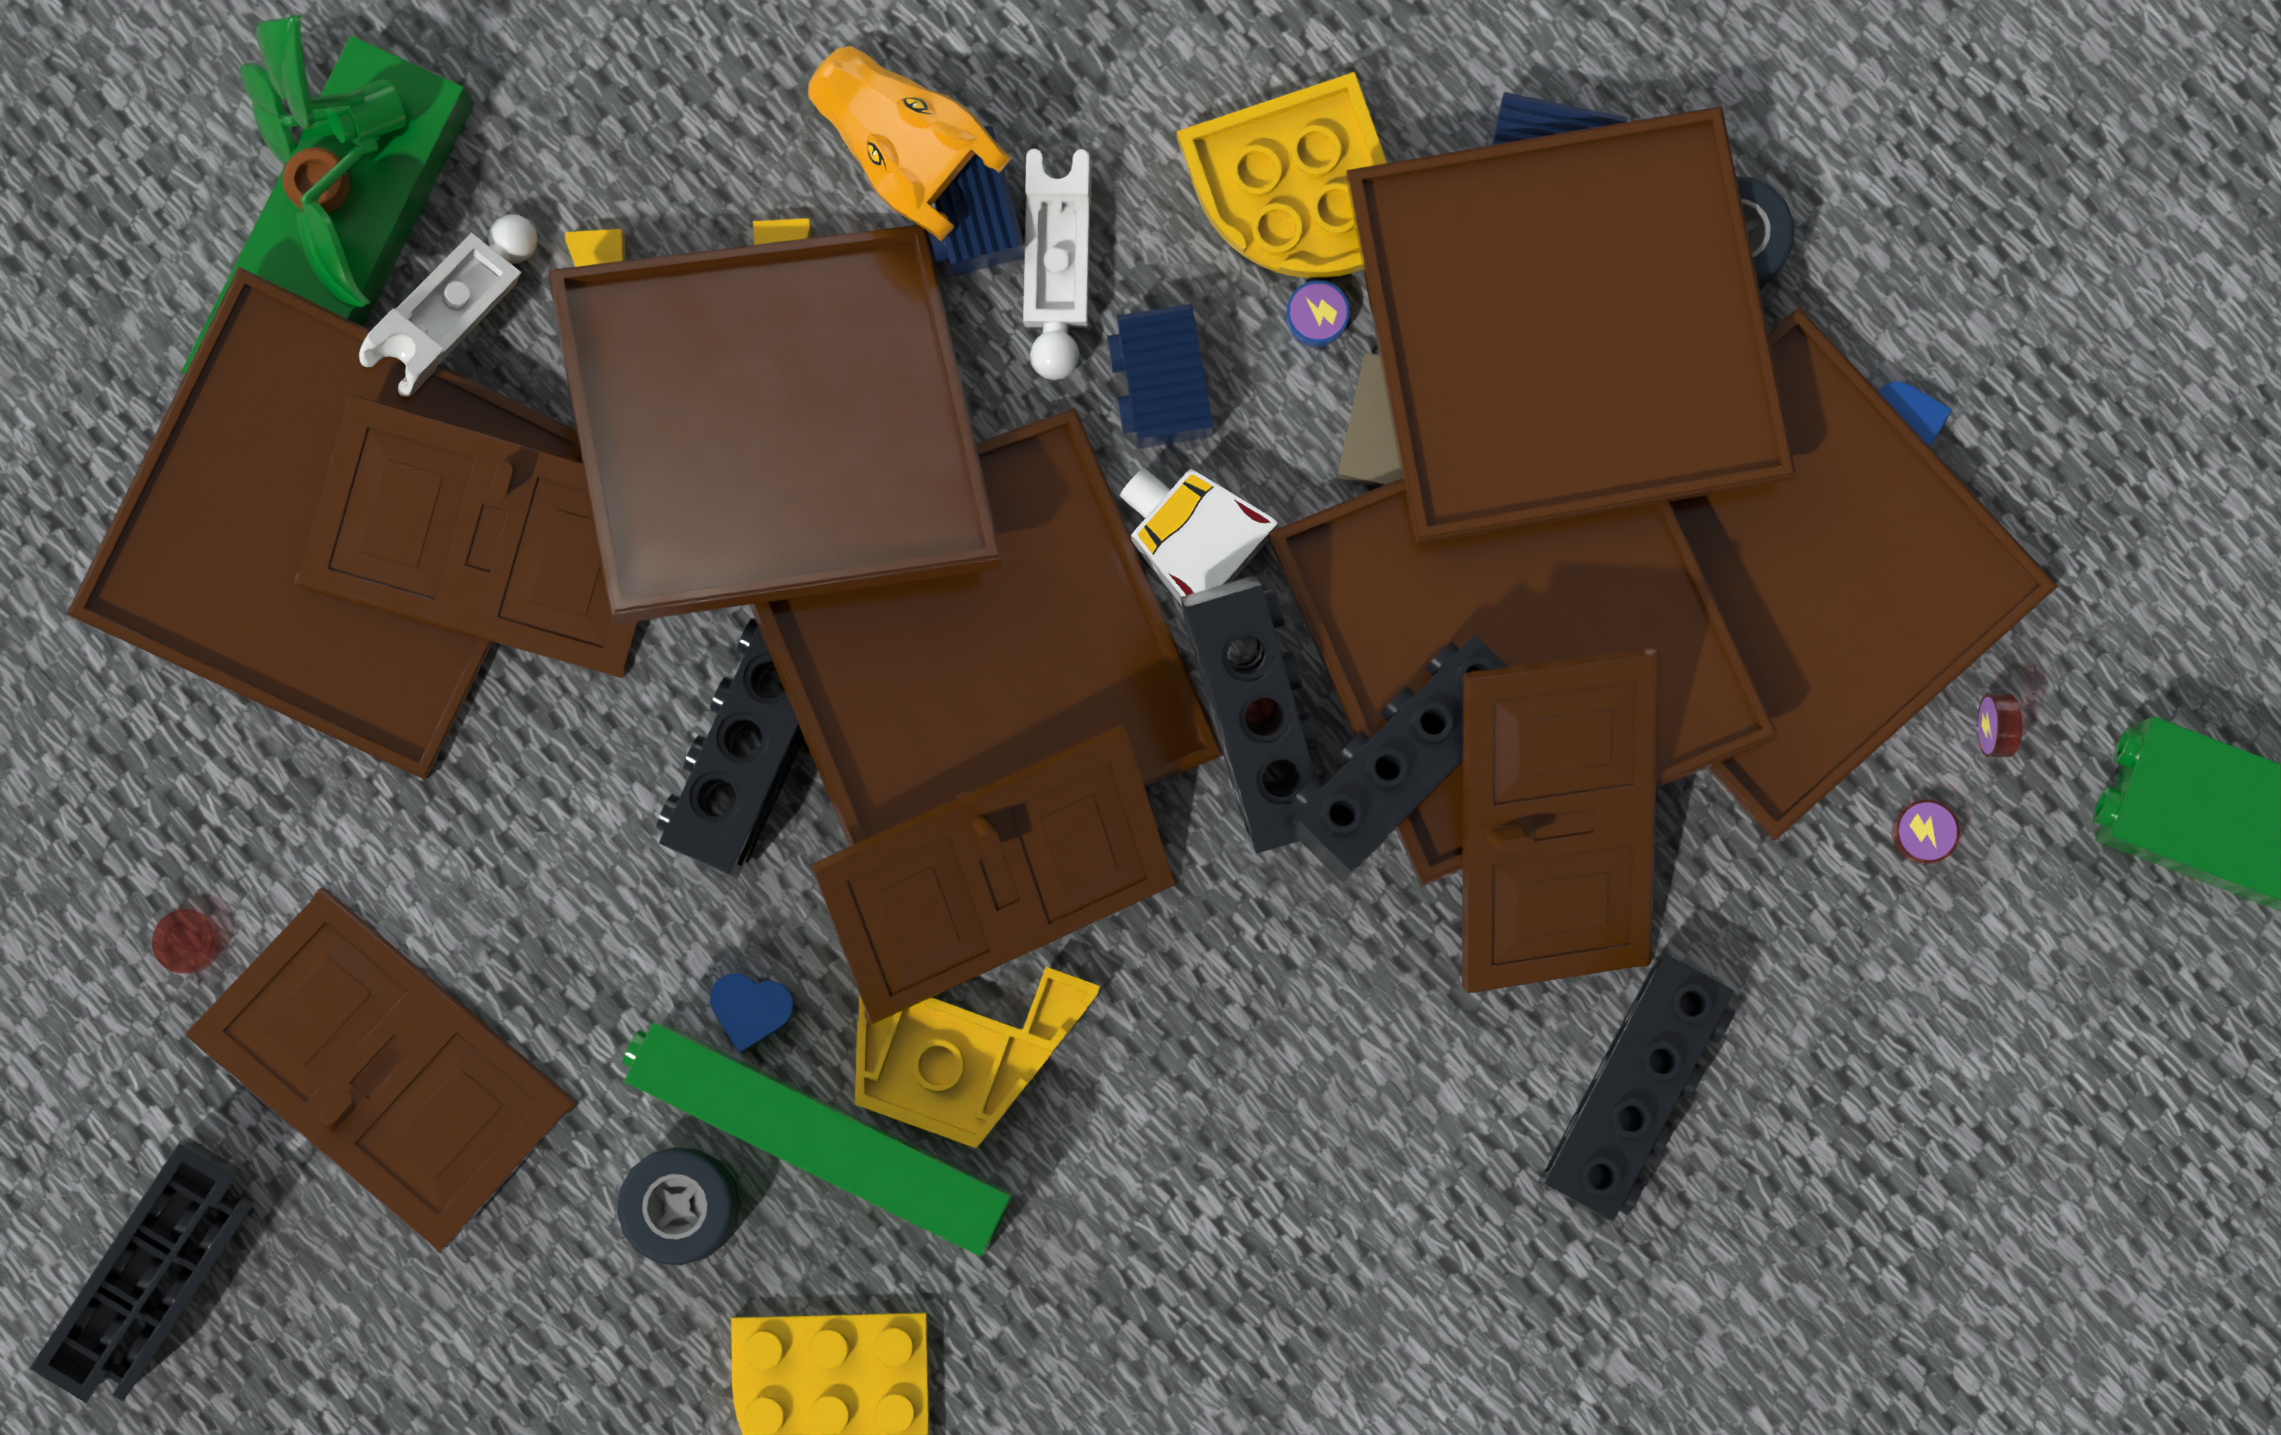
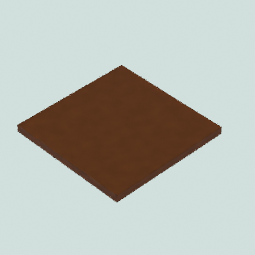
[1346,106,1797,546]
[549,225,1002,624]
[66,267,582,780]
[1671,306,2058,841]
[750,408,1223,846]
[1268,478,1779,887]

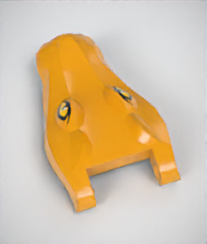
[808,46,1013,242]

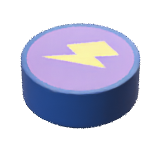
[1286,281,1350,347]

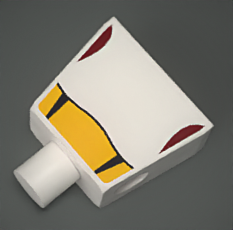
[1120,467,1278,607]

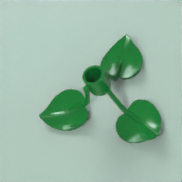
[240,15,406,307]

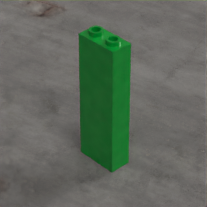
[181,35,475,375]
[2093,716,2281,912]
[622,1022,1015,1257]

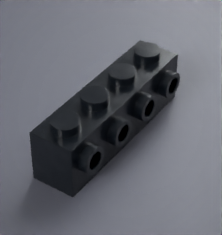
[1287,635,1509,883]
[1538,954,1735,1222]

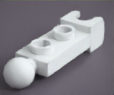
[1023,149,1092,380]
[359,215,538,397]

